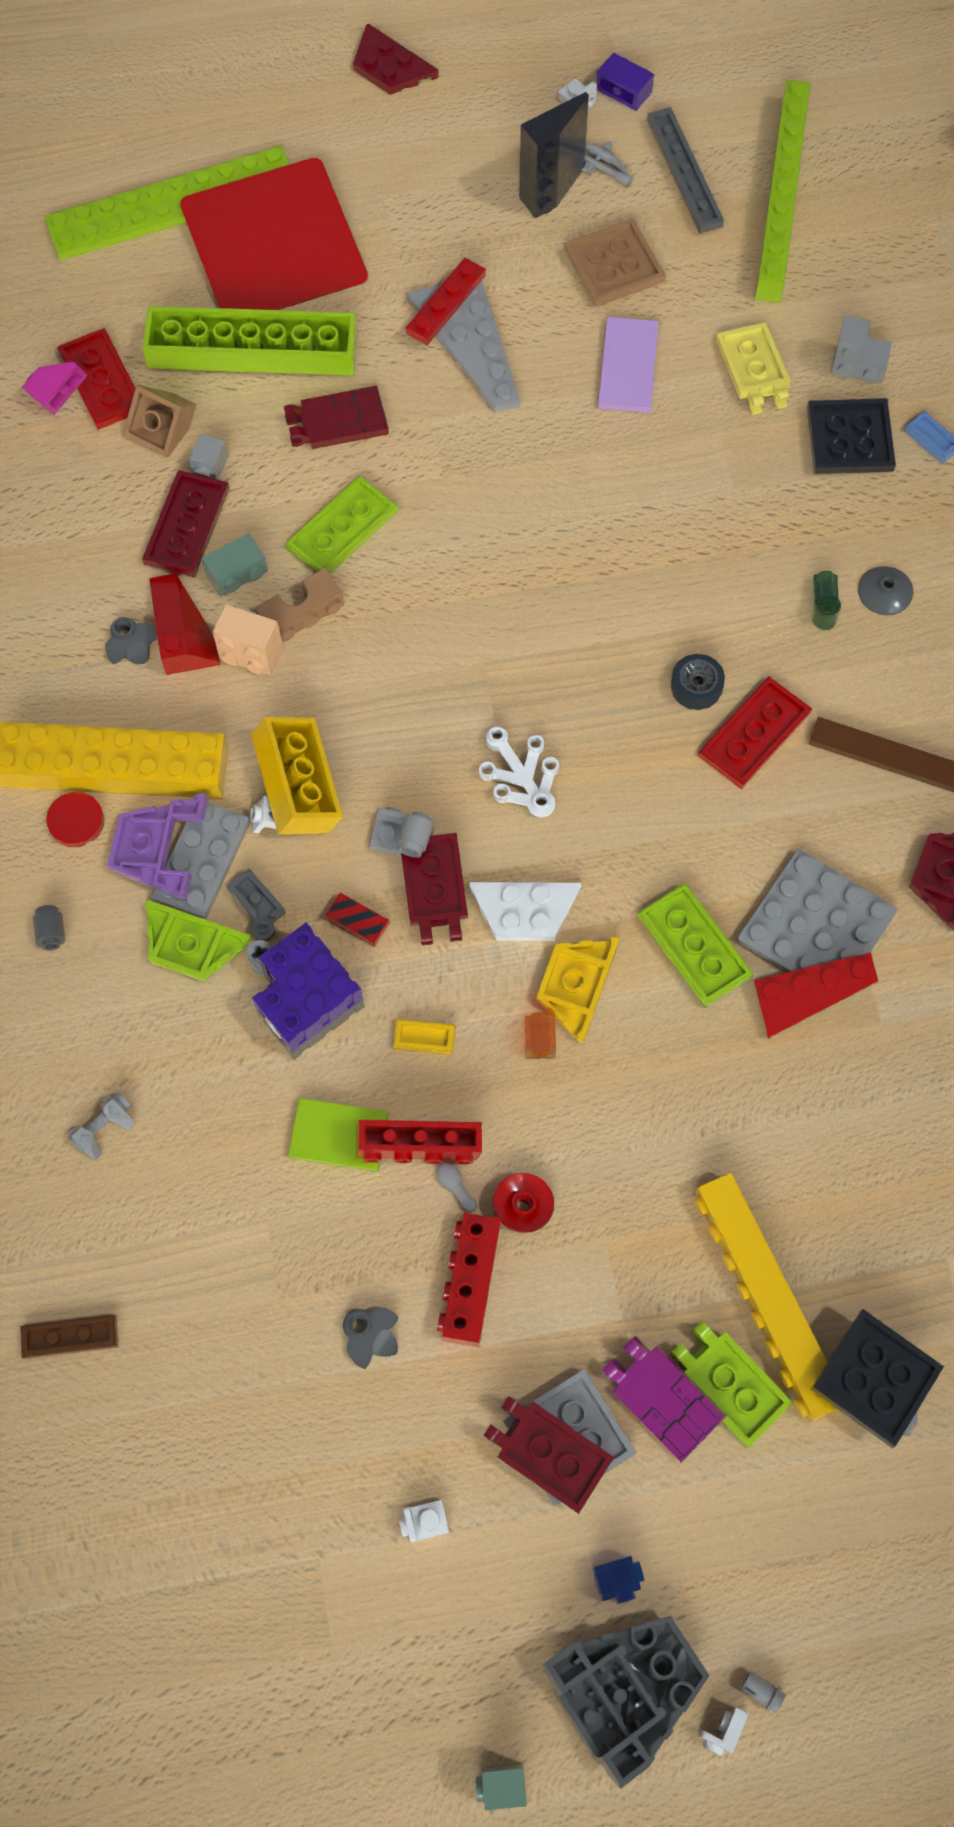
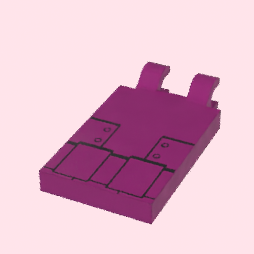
[602,1335,727,1463]

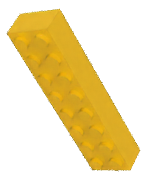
[0,721,229,799]

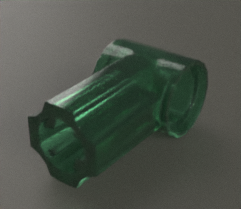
[812,571,841,630]

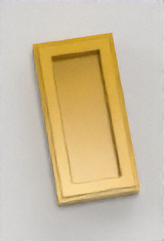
[393,1019,456,1056]

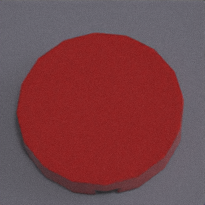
[46,792,105,847]

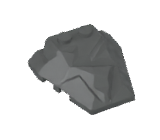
[542,1616,710,1788]

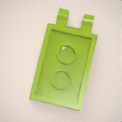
[669,1322,793,1448]

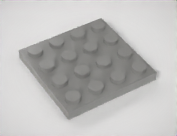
[736,849,898,1004]

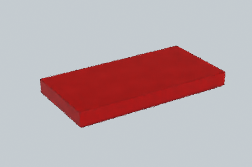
[57,327,136,430]
[698,676,812,789]

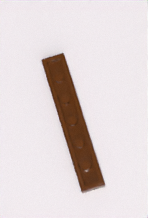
[809,716,954,792]

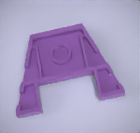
[107,793,208,900]

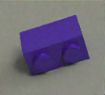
[596,52,654,111]

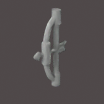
[582,141,633,187]

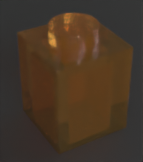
[525,1012,556,1059]

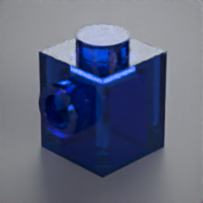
[592,1556,645,1604]

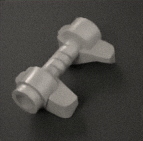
[68,1092,134,1160]

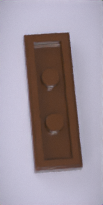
[21,1315,118,1359]

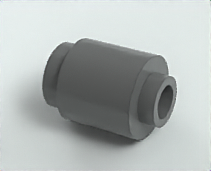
[33,905,65,951]

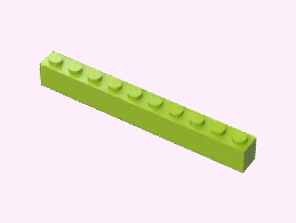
[755,79,811,303]

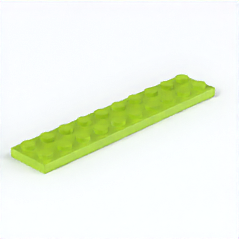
[44,145,290,261]

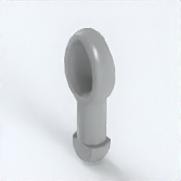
[436,1161,478,1213]

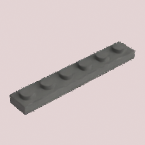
[647,107,724,233]

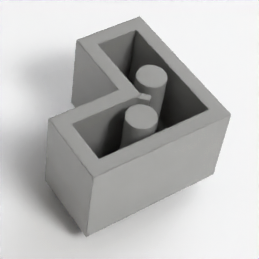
[831,316,892,383]

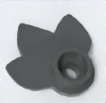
[106,617,157,664]
[343,1307,399,1369]

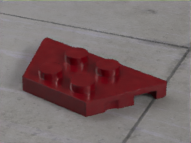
[353,23,439,95]
[909,832,954,930]

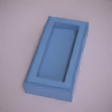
[905,411,954,464]

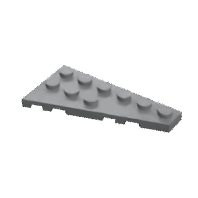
[406,281,520,413]

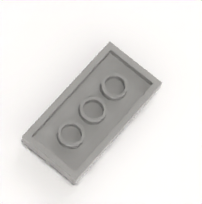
[151,803,251,919]

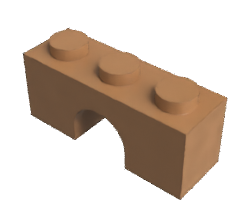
[255,568,344,642]

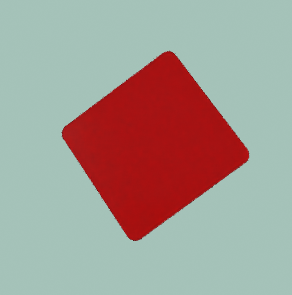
[180,158,368,310]

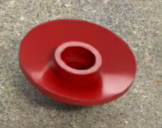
[493,1173,555,1233]

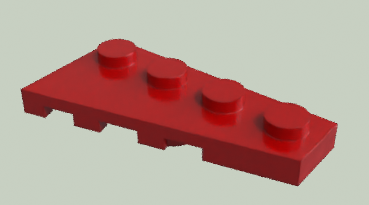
[754,952,878,1039]

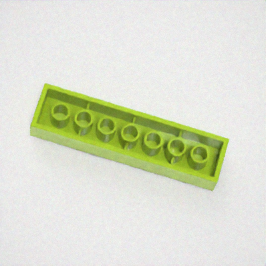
[143,306,358,376]

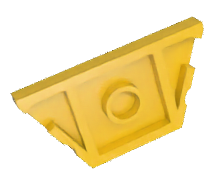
[536,937,620,1044]

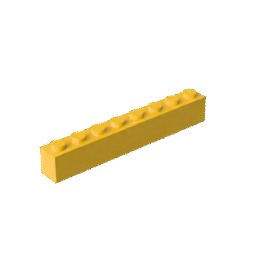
[694,1173,838,1423]

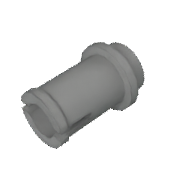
[740,1671,786,1713]

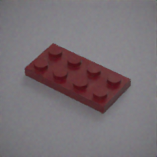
[142,470,230,578]

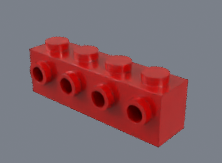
[356,1120,482,1165]
[437,1212,501,1348]

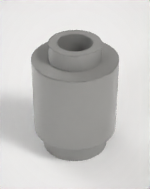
[398,812,433,857]

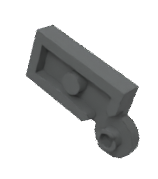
[226,868,286,941]

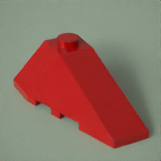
[149,573,221,675]

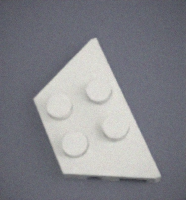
[470,882,581,941]

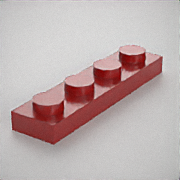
[406,257,486,346]

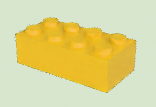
[251,717,343,834]

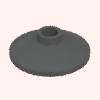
[858,566,913,616]

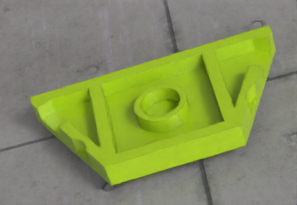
[145,899,252,982]

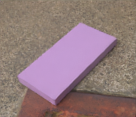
[598,317,659,413]

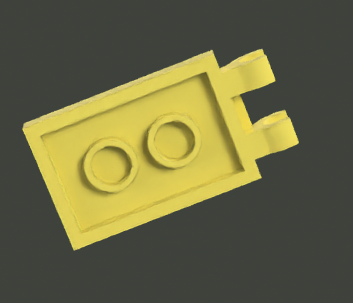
[716,322,791,415]

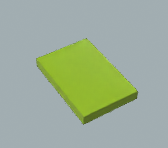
[288,1098,389,1172]

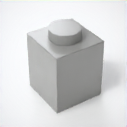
[189,434,229,480]

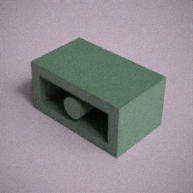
[201,534,268,596]
[475,1764,527,1811]

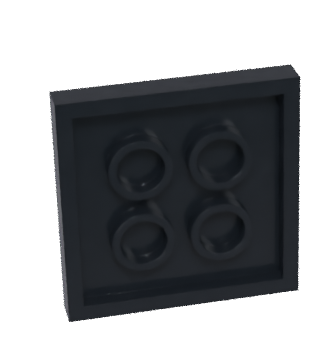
[807,398,896,474]
[811,1309,944,1448]

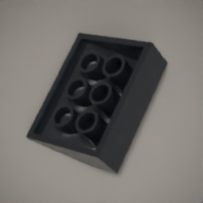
[519,92,589,218]

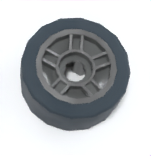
[671,654,725,710]

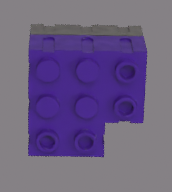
[252,922,365,1060]

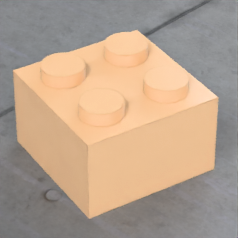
[213,604,283,676]

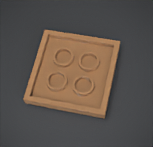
[564,218,666,307]

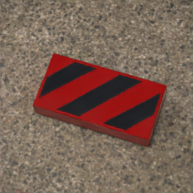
[325,893,390,947]

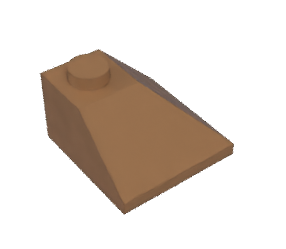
[123,385,197,457]

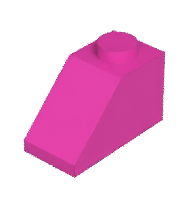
[22,362,87,415]

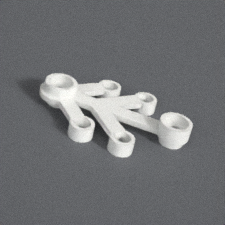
[479,726,559,818]

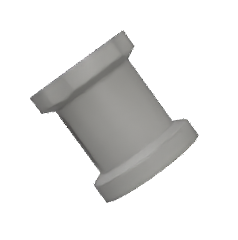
[247,940,272,974]

